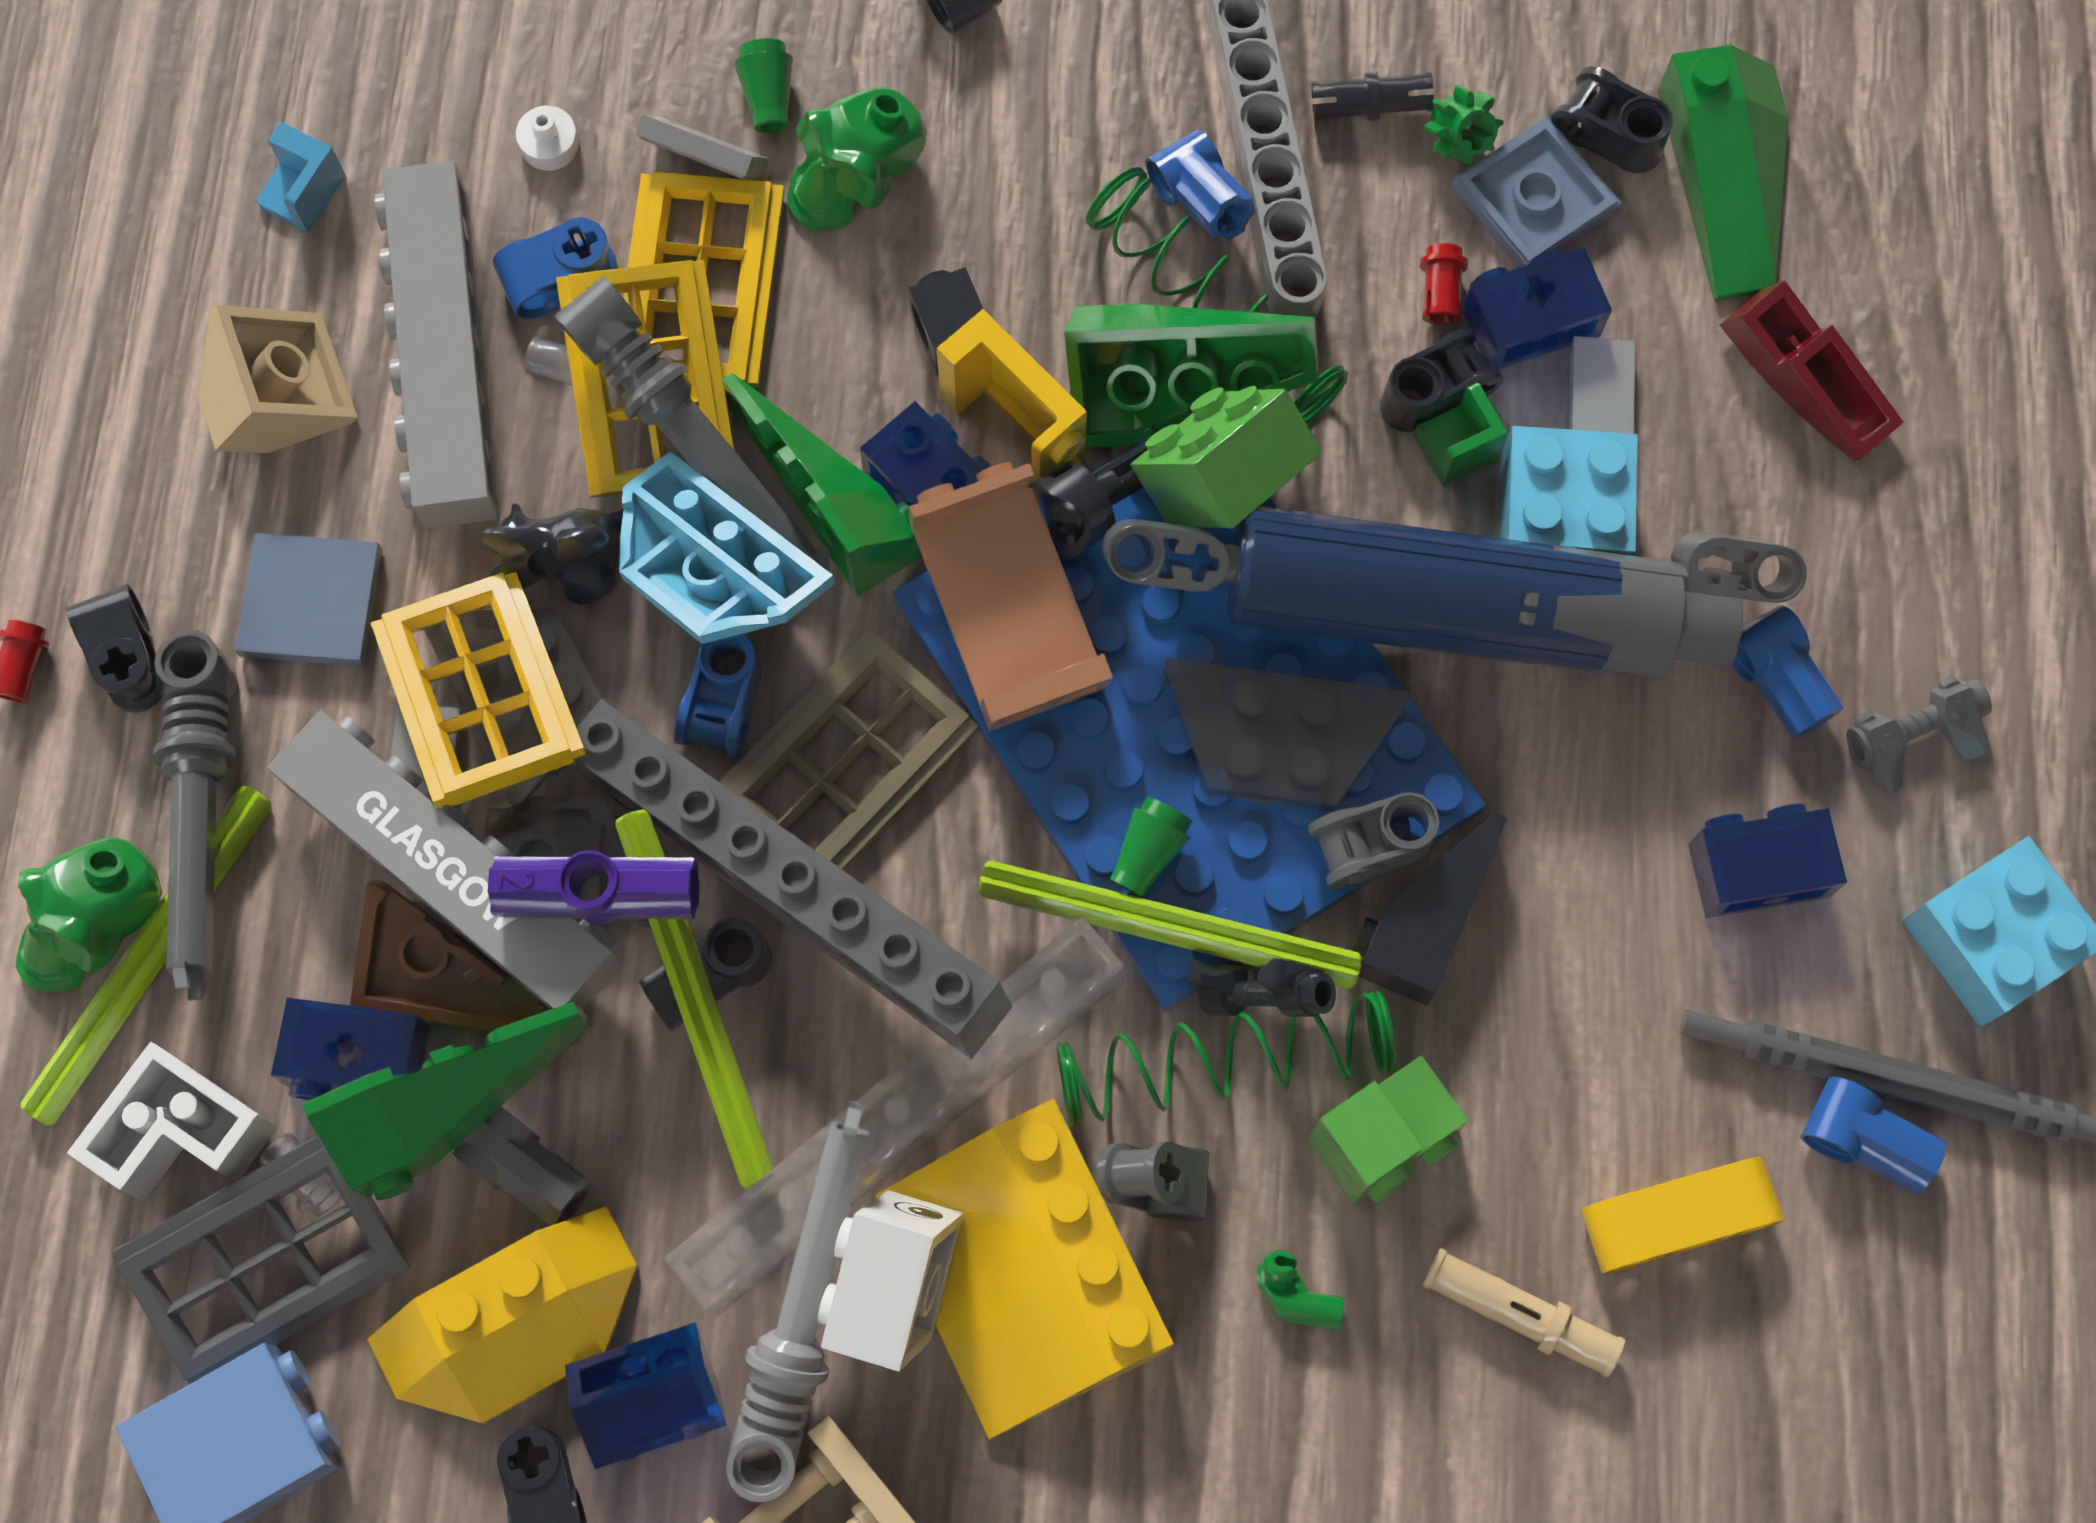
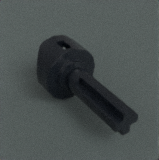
[1028,423,1180,559]

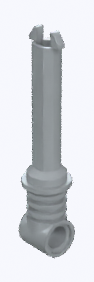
[726,1101,869,1502]

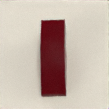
[1719,280,1904,461]

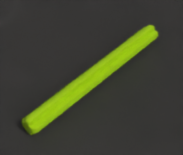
[20,785,272,1126]
[615,810,776,1189]
[978,860,1362,989]

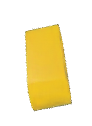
[1581,1156,1786,1275]

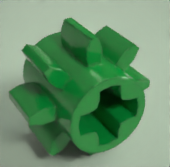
[1424,85,1504,165]

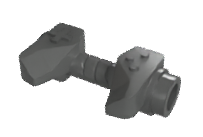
[1846,677,1992,794]

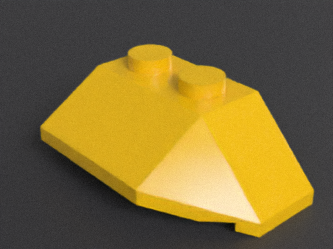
[367,1206,638,1424]

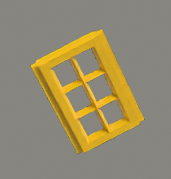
[623,171,785,388]
[556,260,734,498]
[371,572,586,809]

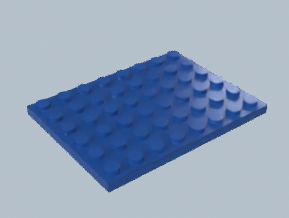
[892,442,1486,1013]

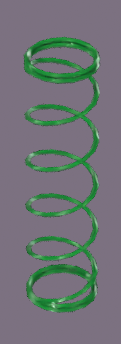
[1086,167,1348,424]
[1057,990,1396,1127]

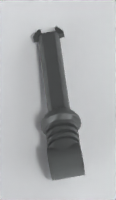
[554,276,830,571]
[153,630,238,1001]

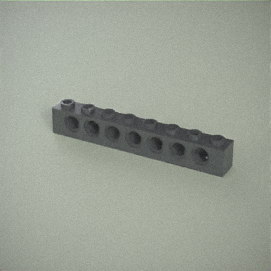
[572,699,1013,1060]

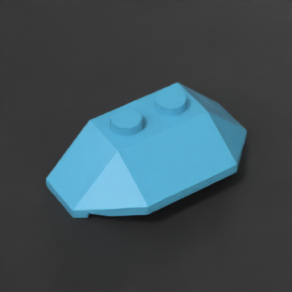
[619,451,835,644]

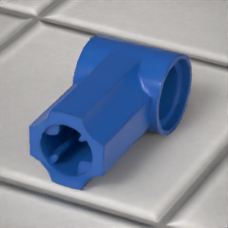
[1145,129,1256,241]
[1732,605,1844,739]
[1800,1077,1947,1195]

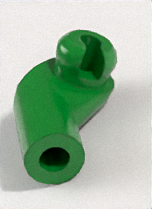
[1256,1250,1344,1331]

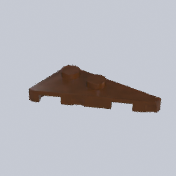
[350,880,580,1046]

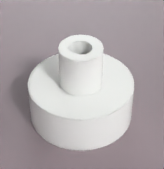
[516,106,579,171]

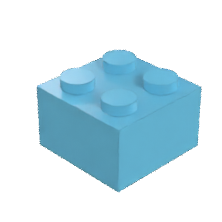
[1498,426,1638,556]
[1902,836,2096,1028]

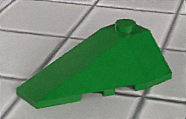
[1657,45,1789,302]
[1064,304,1319,448]
[722,373,920,596]
[302,1002,591,1201]

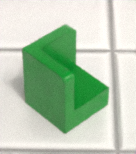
[1414,382,1508,486]

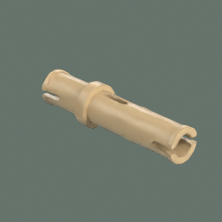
[1422,1248,1626,1378]

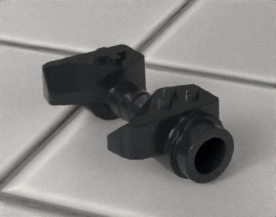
[1188,958,1336,1017]

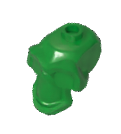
[787,87,927,231]
[16,837,162,993]

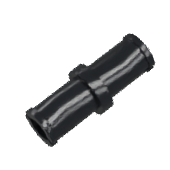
[1311,72,1434,121]

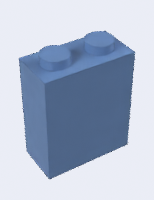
[115,1342,341,1523]

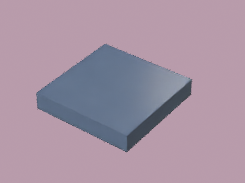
[1451,116,1622,276]
[235,533,383,667]

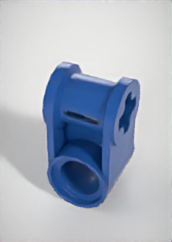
[492,217,617,320]
[674,633,761,759]

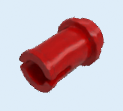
[1420,243,1468,325]
[0,620,50,704]

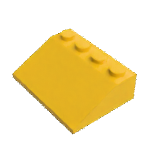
[875,1098,1174,1440]

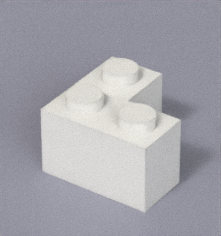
[67,1041,278,1201]

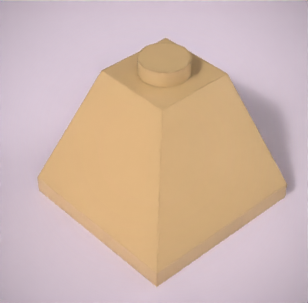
[198,305,358,453]

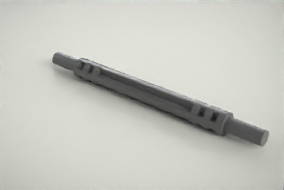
[1679,1009,2096,1145]

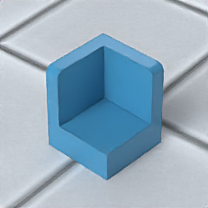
[257,121,346,233]

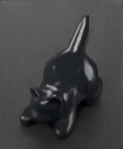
[481,503,624,605]

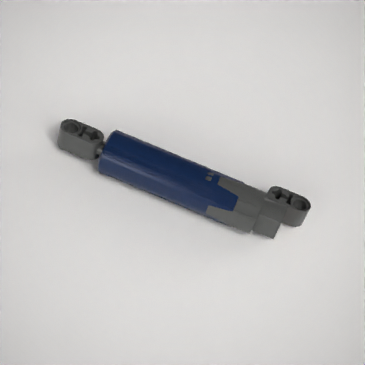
[1102,506,1807,680]

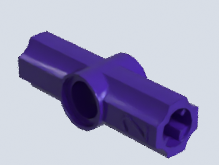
[487,850,700,925]

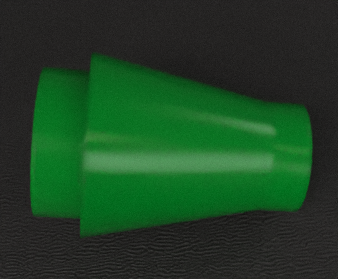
[734,38,793,133]
[1109,796,1193,898]

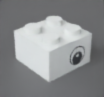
[818,1190,964,1372]

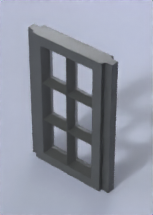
[111,1135,411,1384]

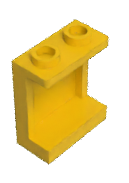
[936,309,1087,494]

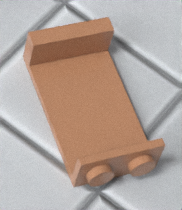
[909,462,1113,732]

